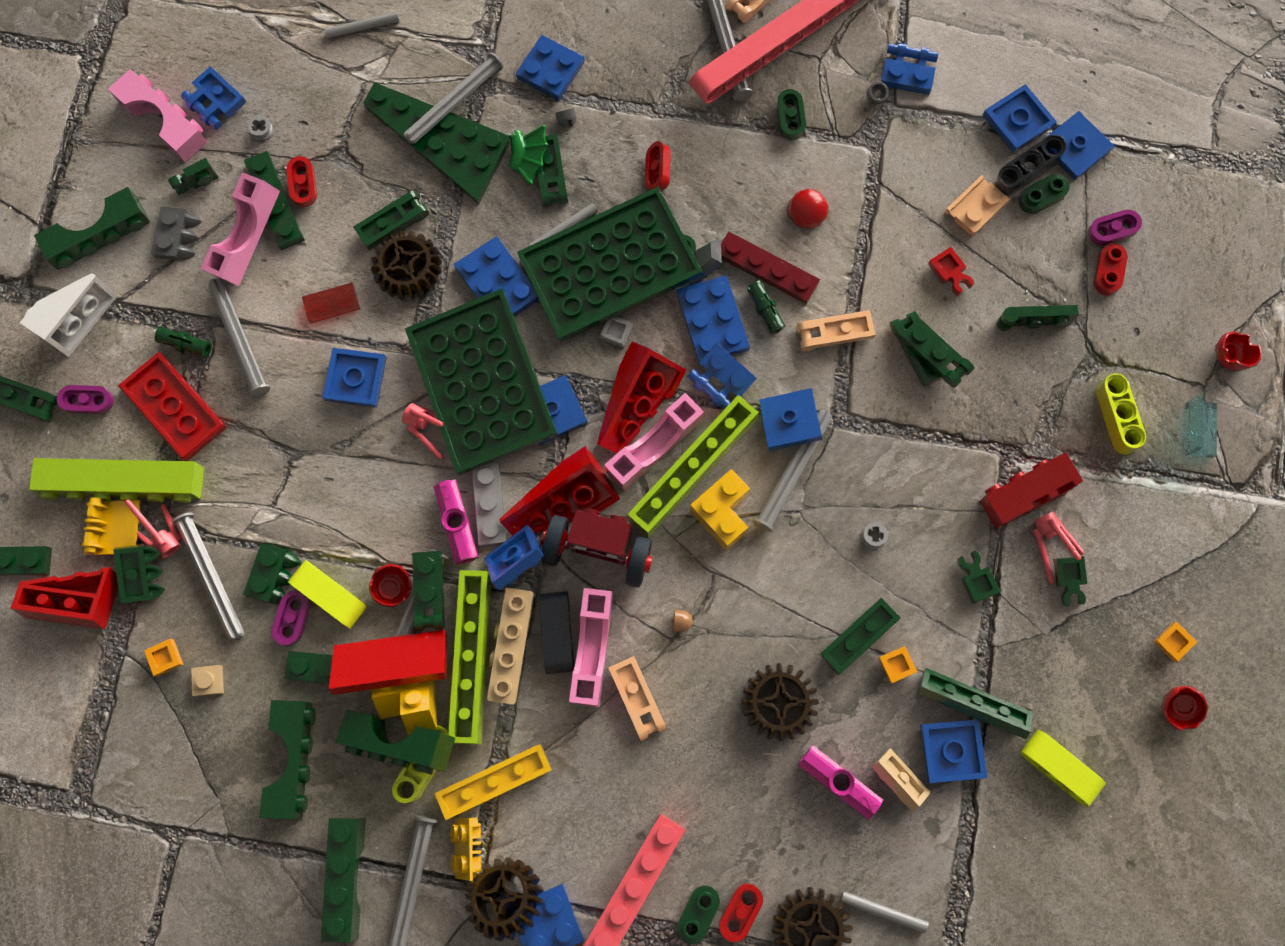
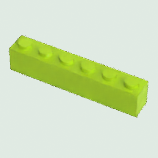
[627,395,759,539]
[29,458,204,503]
[448,570,492,745]

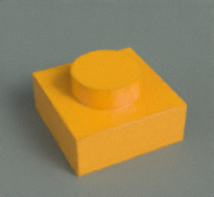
[1153,622,1197,663]
[144,639,184,677]
[878,646,917,684]

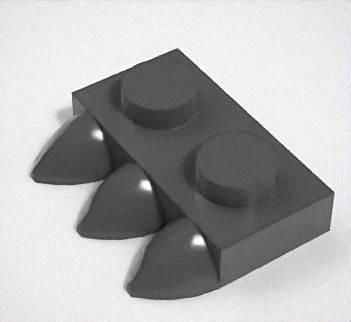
[151,207,202,260]

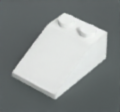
[20,273,118,357]

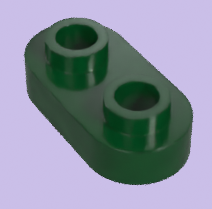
[777,89,806,140]
[1019,174,1069,214]
[677,885,720,944]

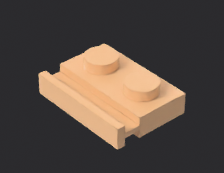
[945,175,1010,237]

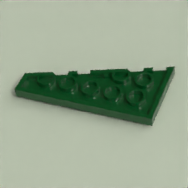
[363,82,510,205]

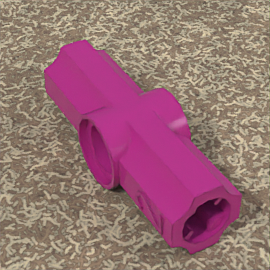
[433,480,479,565]
[798,745,883,820]

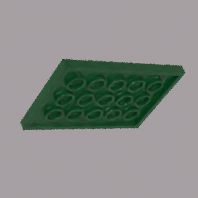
[517,187,703,342]
[405,288,559,475]

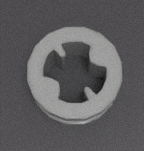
[247,115,274,142]
[861,522,888,549]

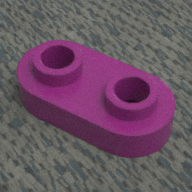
[1088,209,1142,245]
[57,385,114,414]
[272,590,311,646]

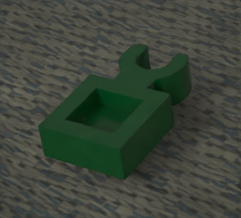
[168,158,219,195]
[957,551,1000,604]
[1053,556,1087,606]

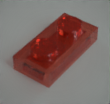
[302,282,361,324]

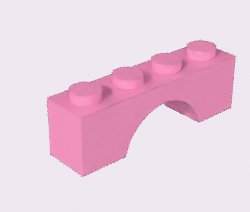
[108,69,207,163]
[200,173,280,286]
[604,393,704,492]
[569,588,613,707]

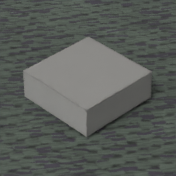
[599,316,634,349]

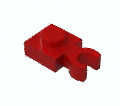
[928,247,974,296]

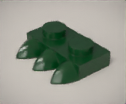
[243,543,302,604]
[113,544,165,604]

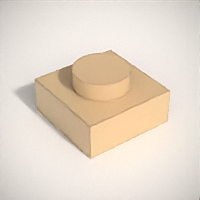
[191,665,224,697]

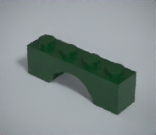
[34,187,151,270]
[259,700,316,819]
[335,709,455,775]
[321,818,366,943]

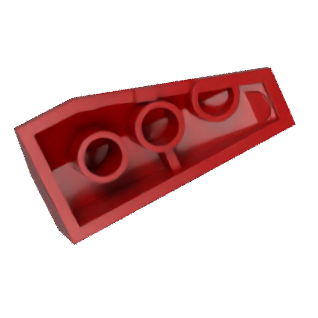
[597,341,687,454]
[499,446,620,536]

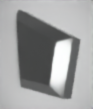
[689,239,722,285]

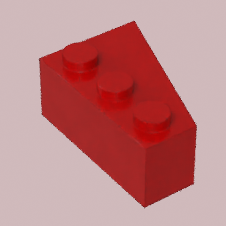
[980,452,1083,529]
[10,567,118,630]

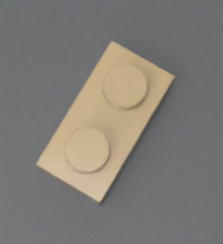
[872,748,930,812]

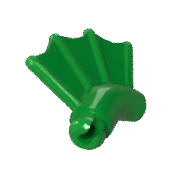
[508,125,548,185]

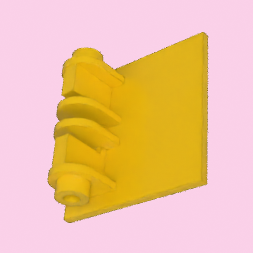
[81,498,141,555]
[450,817,481,881]

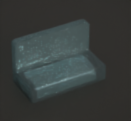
[1185,395,1217,458]

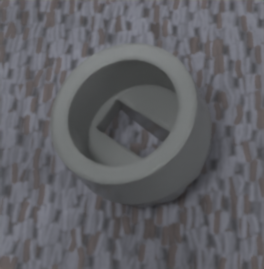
[867,81,889,104]
[555,108,576,128]

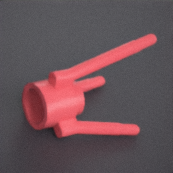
[402,403,444,459]
[125,500,182,559]
[1032,511,1084,584]

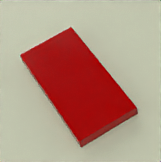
[118,351,227,461]
[329,629,447,695]

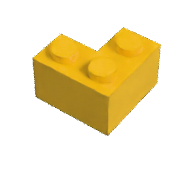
[690,469,750,551]
[372,681,437,735]

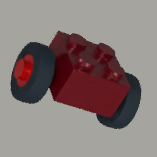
[541,508,653,588]

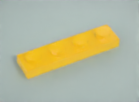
[434,744,552,820]

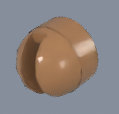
[673,610,693,633]

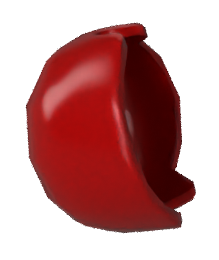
[787,189,829,229]
[1215,331,1261,372]
[369,564,412,608]
[1161,686,1209,731]

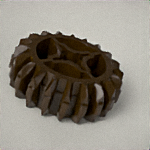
[371,230,442,301]
[741,663,819,742]
[465,857,544,942]
[772,887,853,946]

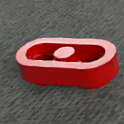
[645,141,671,192]
[286,156,317,207]
[1093,243,1128,296]
[719,883,763,942]

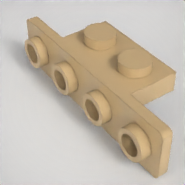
[487,588,534,705]

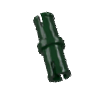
[747,280,786,334]
[154,326,212,358]

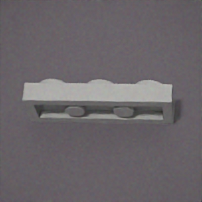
[472,463,507,547]

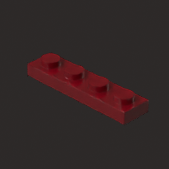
[721,231,820,304]

